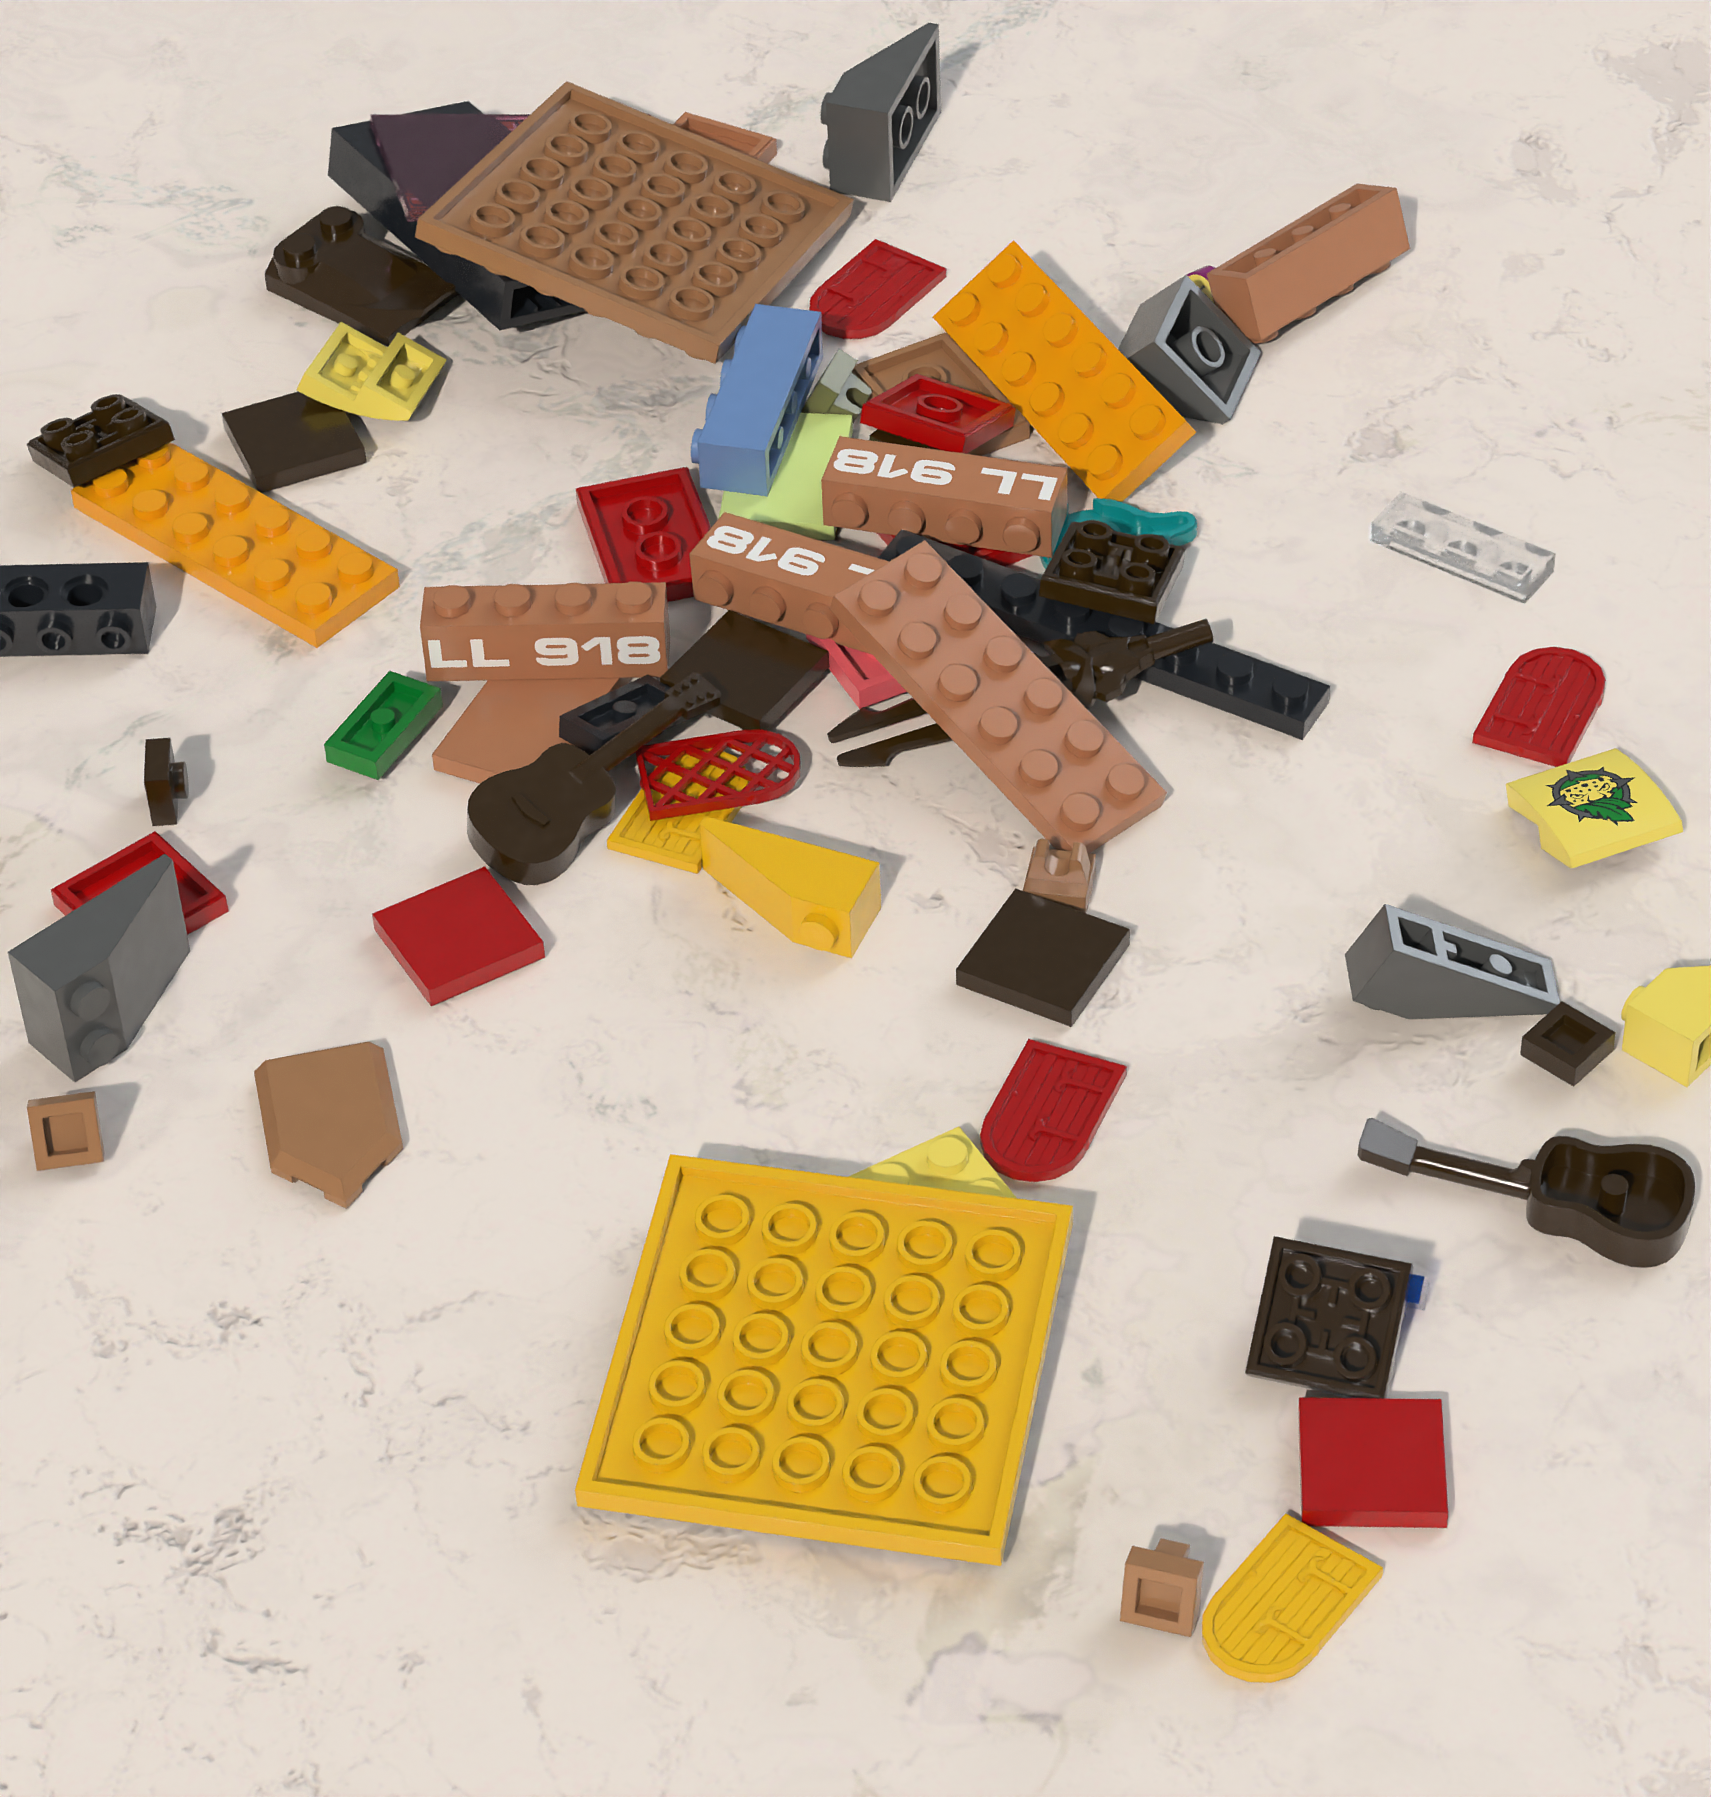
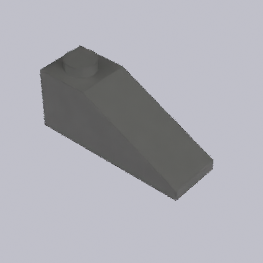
[1345,904,1560,1019]

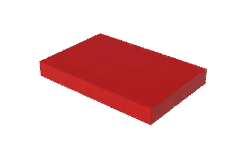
[576,467,711,602]

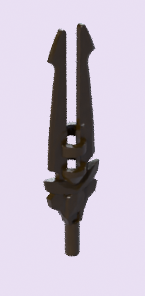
[827,619,1214,767]

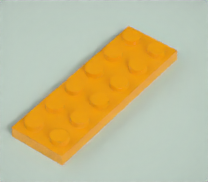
[933,240,1196,502]
[71,442,400,648]

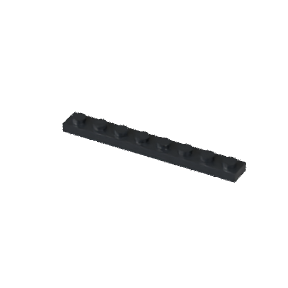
[878,530,1330,740]

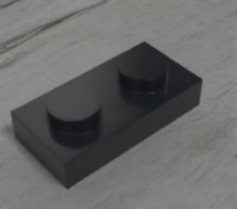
[559,675,686,755]

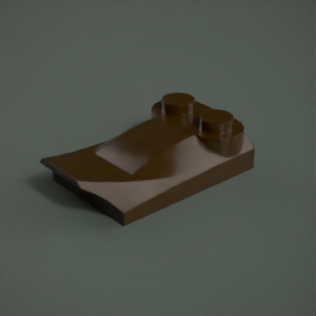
[264,206,459,347]

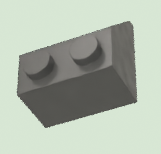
[1118,275,1261,424]

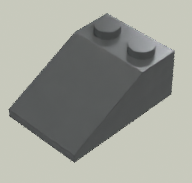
[820,23,941,202]
[8,854,190,1082]

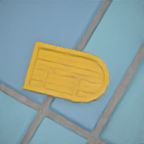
[607,748,749,874]
[1202,1513,1383,1683]

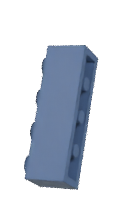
[691,304,823,496]

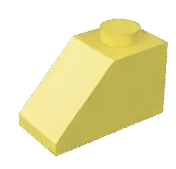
[1621,966,1711,1087]

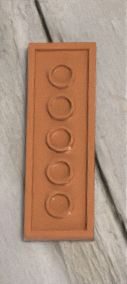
[830,540,1167,853]

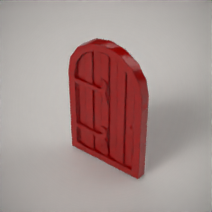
[809,239,946,339]
[1472,647,1606,767]
[980,1039,1127,1182]

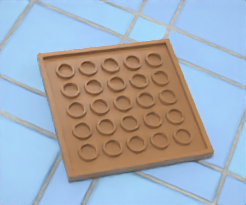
[415,81,854,364]

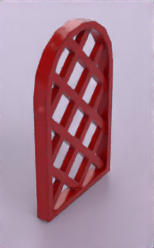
[635,729,801,821]

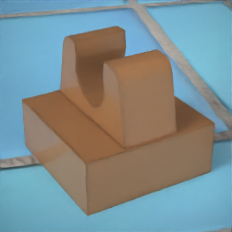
[1023,839,1096,913]
[27,1091,105,1171]
[1120,1538,1204,1637]

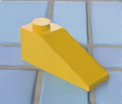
[699,816,881,958]

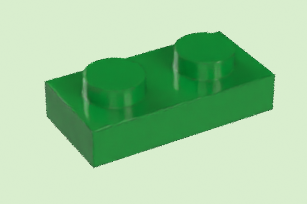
[324,670,443,780]

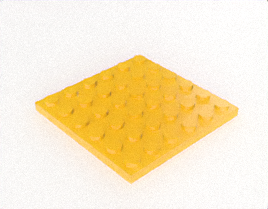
[575,1154,1073,1566]

